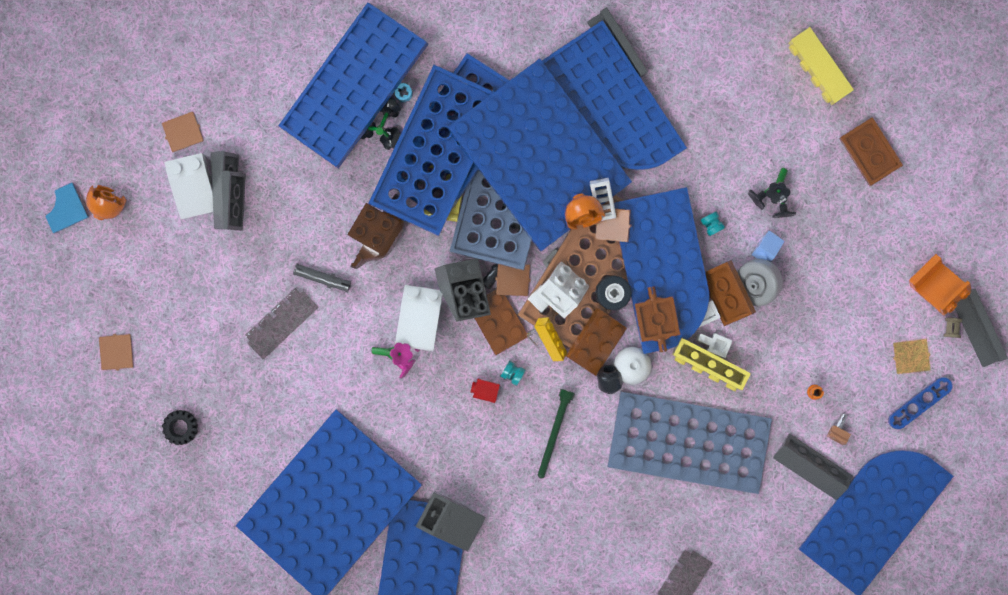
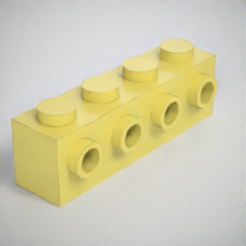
[788,27,854,105]
[671,338,751,392]

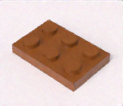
[839,117,903,187]
[705,260,756,326]
[474,290,529,356]
[566,308,627,376]

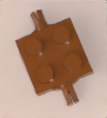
[634,286,680,352]

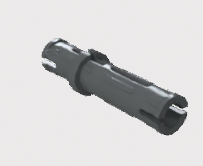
[293,263,351,293]

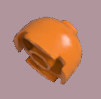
[86,185,127,220]
[565,194,605,229]

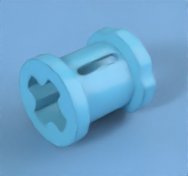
[394,83,412,102]

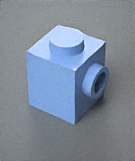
[752,231,785,262]

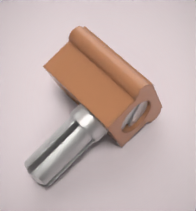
[826,413,851,445]

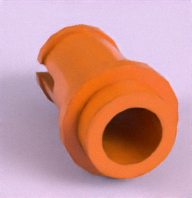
[807,385,824,400]

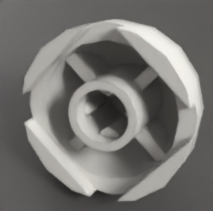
[613,347,652,385]

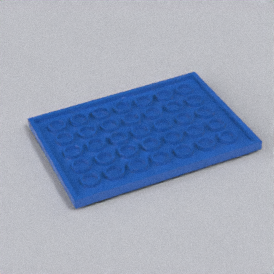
[447,58,632,252]
[236,409,423,595]

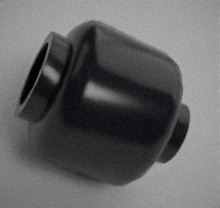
[597,365,623,394]

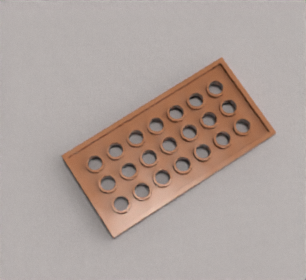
[517,195,628,348]

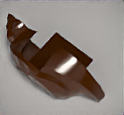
[347,193,404,269]

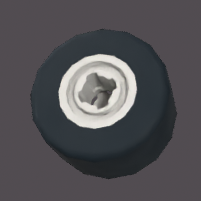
[595,276,632,310]

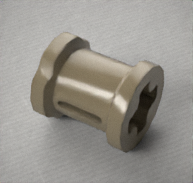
[943,318,963,338]

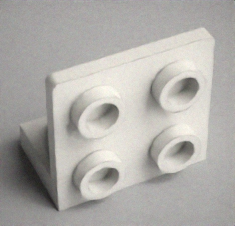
[536,262,589,318]

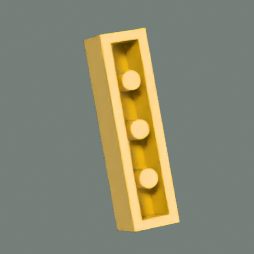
[534,317,567,361]

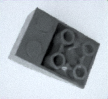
[434,258,491,322]
[416,490,486,552]

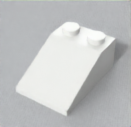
[164,153,213,219]
[395,285,443,351]

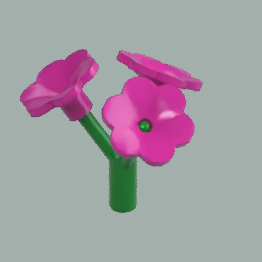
[371,342,420,379]

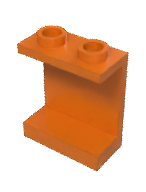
[909,254,971,316]

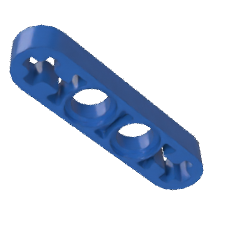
[888,377,953,429]

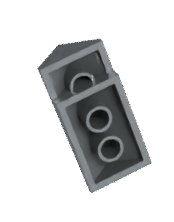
[211,151,246,231]

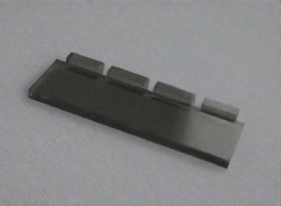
[245,288,319,359]
[657,550,713,595]

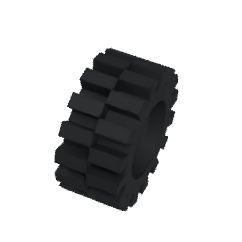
[162,410,198,445]

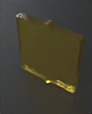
[893,339,930,374]

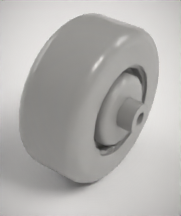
[737,259,783,306]

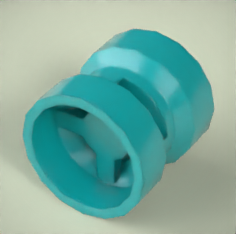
[700,211,726,236]
[500,360,526,386]

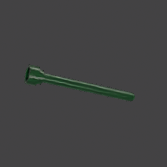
[537,389,575,479]

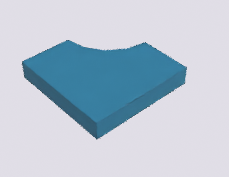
[45,183,89,234]

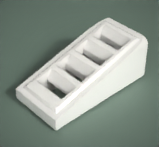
[590,178,616,221]

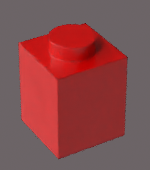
[470,379,500,403]

